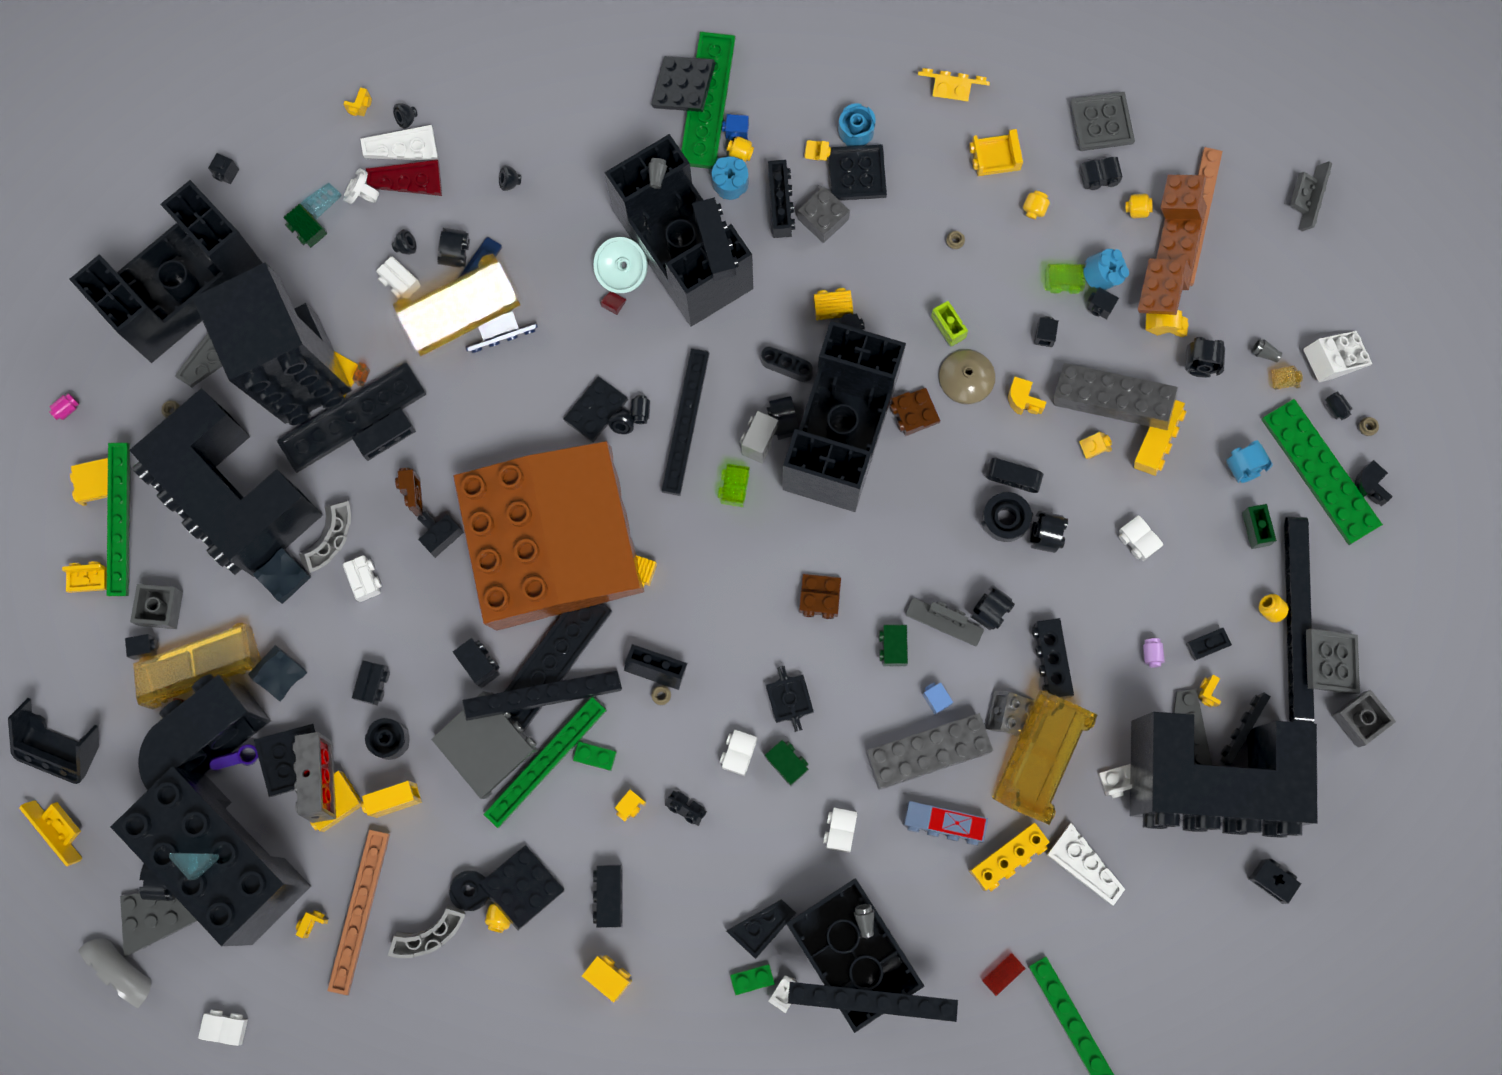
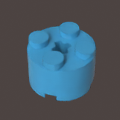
[838,103,876,146]
[712,157,749,200]
[1084,249,1129,291]
[1226,440,1273,483]

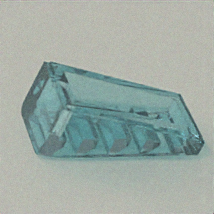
[300,183,342,220]

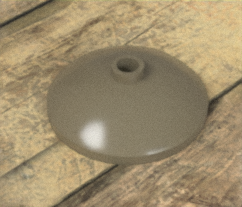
[939,350,996,404]

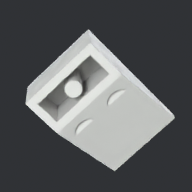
[1303,331,1372,382]

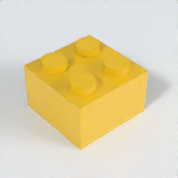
[582,955,632,1003]

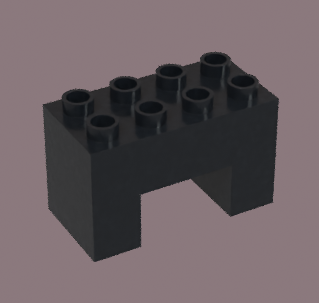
[604,134,754,327]
[69,180,263,363]
[193,262,352,425]
[783,321,906,512]
[129,388,323,577]
[1130,712,1318,838]
[110,766,311,947]

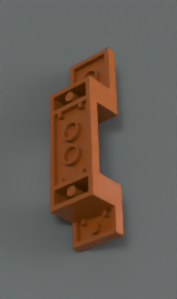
[1138,175,1207,315]

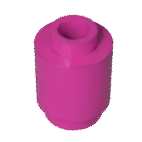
[49,393,79,420]

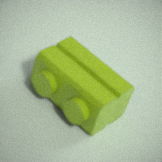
[931,301,968,347]

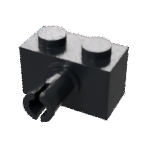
[417,511,464,558]

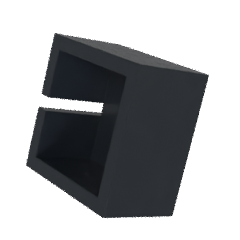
[452,638,501,689]

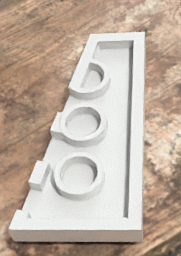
[360,125,439,160]
[1047,823,1125,906]

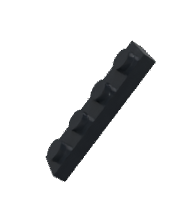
[1220,692,1271,765]

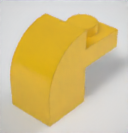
[1145,310,1188,338]
[1008,377,1046,415]

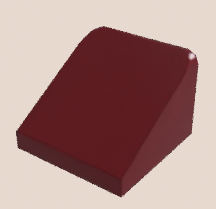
[600,291,627,315]

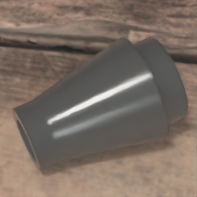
[648,158,668,189]
[1252,339,1282,362]
[854,904,874,938]

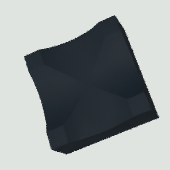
[253,548,311,604]
[248,645,307,702]

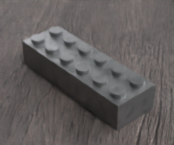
[1054,363,1178,430]
[866,713,993,790]

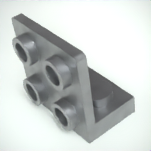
[986,691,1038,740]

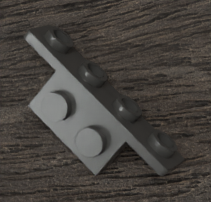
[1290,161,1332,231]
[906,598,984,647]

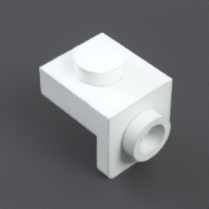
[768,975,797,1013]

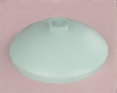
[593,237,648,293]

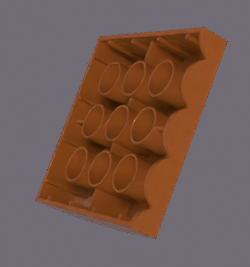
[453,441,644,631]

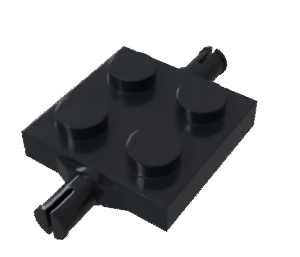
[766,666,814,732]

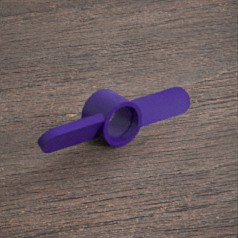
[209,744,258,770]

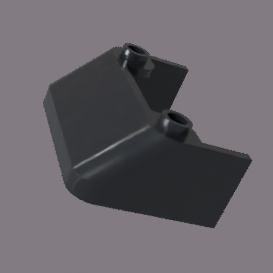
[8,698,99,784]

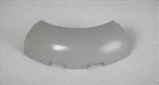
[299,501,351,573]
[387,904,466,958]
[78,938,151,1008]

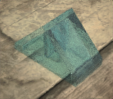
[169,853,219,880]

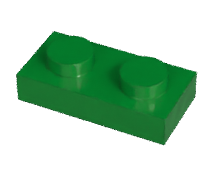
[573,741,617,771]
[730,964,775,996]

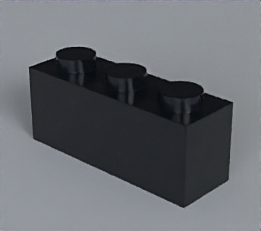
[352,408,416,461]
[624,644,688,690]
[593,865,623,928]

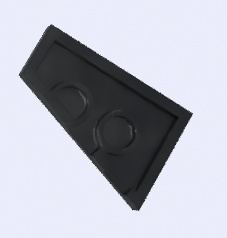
[726,899,796,959]

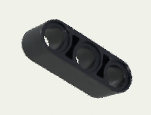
[761,347,813,382]
[985,458,1044,493]

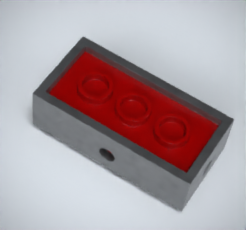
[293,732,336,823]

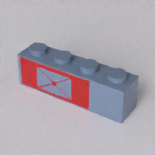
[903,801,988,846]

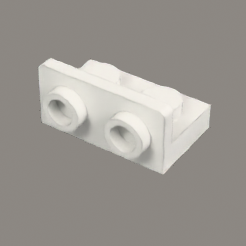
[1098,764,1132,798]

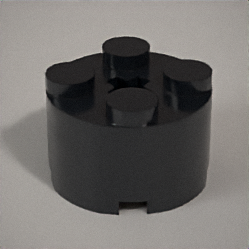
[438,228,470,268]
[1185,337,1225,378]
[1030,511,1068,553]
[970,585,1015,630]
[365,718,410,760]
[139,864,175,901]

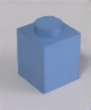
[923,682,954,715]

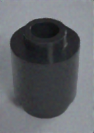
[1325,391,1353,421]
[631,395,650,424]

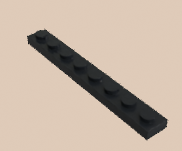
[662,349,710,496]
[462,670,622,721]
[788,982,958,1022]

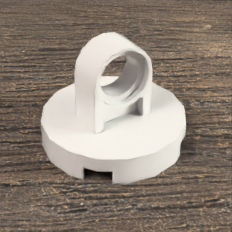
[343,168,379,204]

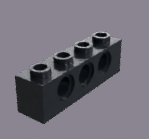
[1032,618,1074,701]

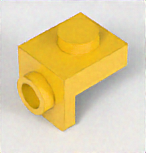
[343,87,372,116]
[804,140,831,161]
[1079,432,1112,459]
[1198,675,1221,708]
[295,910,329,938]

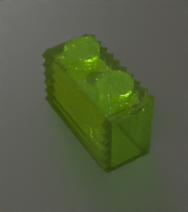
[1045,264,1085,294]
[718,464,750,508]

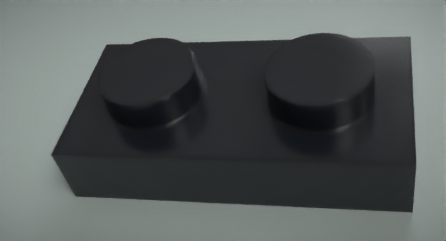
[1186,627,1232,661]

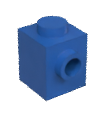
[722,114,749,141]

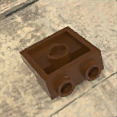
[889,388,941,436]
[395,468,423,516]
[799,574,841,619]

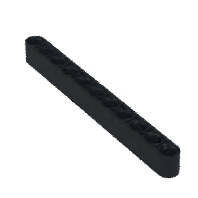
[1284,516,1314,723]

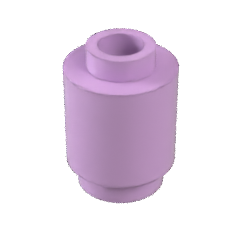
[1143,638,1165,668]

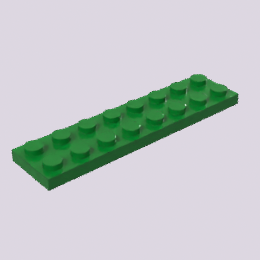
[681,32,736,169]
[1261,399,1383,545]

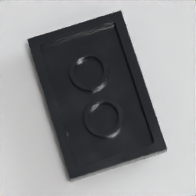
[563,376,628,443]

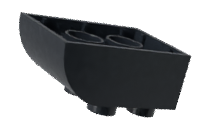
[138,674,271,790]
[786,878,925,1033]

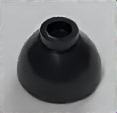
[393,103,418,129]
[499,165,521,191]
[392,229,417,255]
[608,409,634,435]

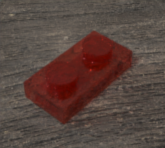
[981,953,1026,996]

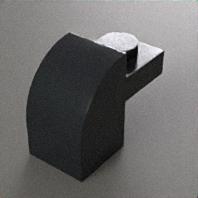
[1355,460,1393,506]

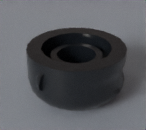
[981,492,1033,542]

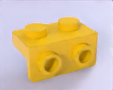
[62,561,107,593]

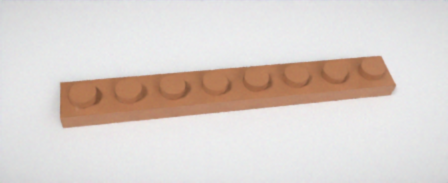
[1190,147,1223,286]
[327,830,390,995]

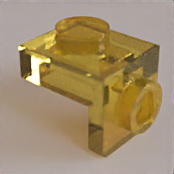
[1271,366,1303,390]

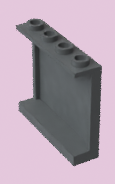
[431,691,539,799]

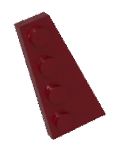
[366,160,442,196]

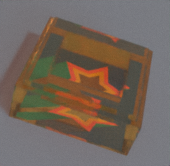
[352,362,370,387]

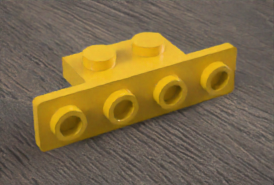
[918,68,990,101]
[19,800,82,866]

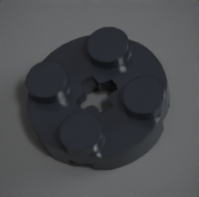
[449,871,489,911]

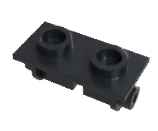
[665,791,707,826]

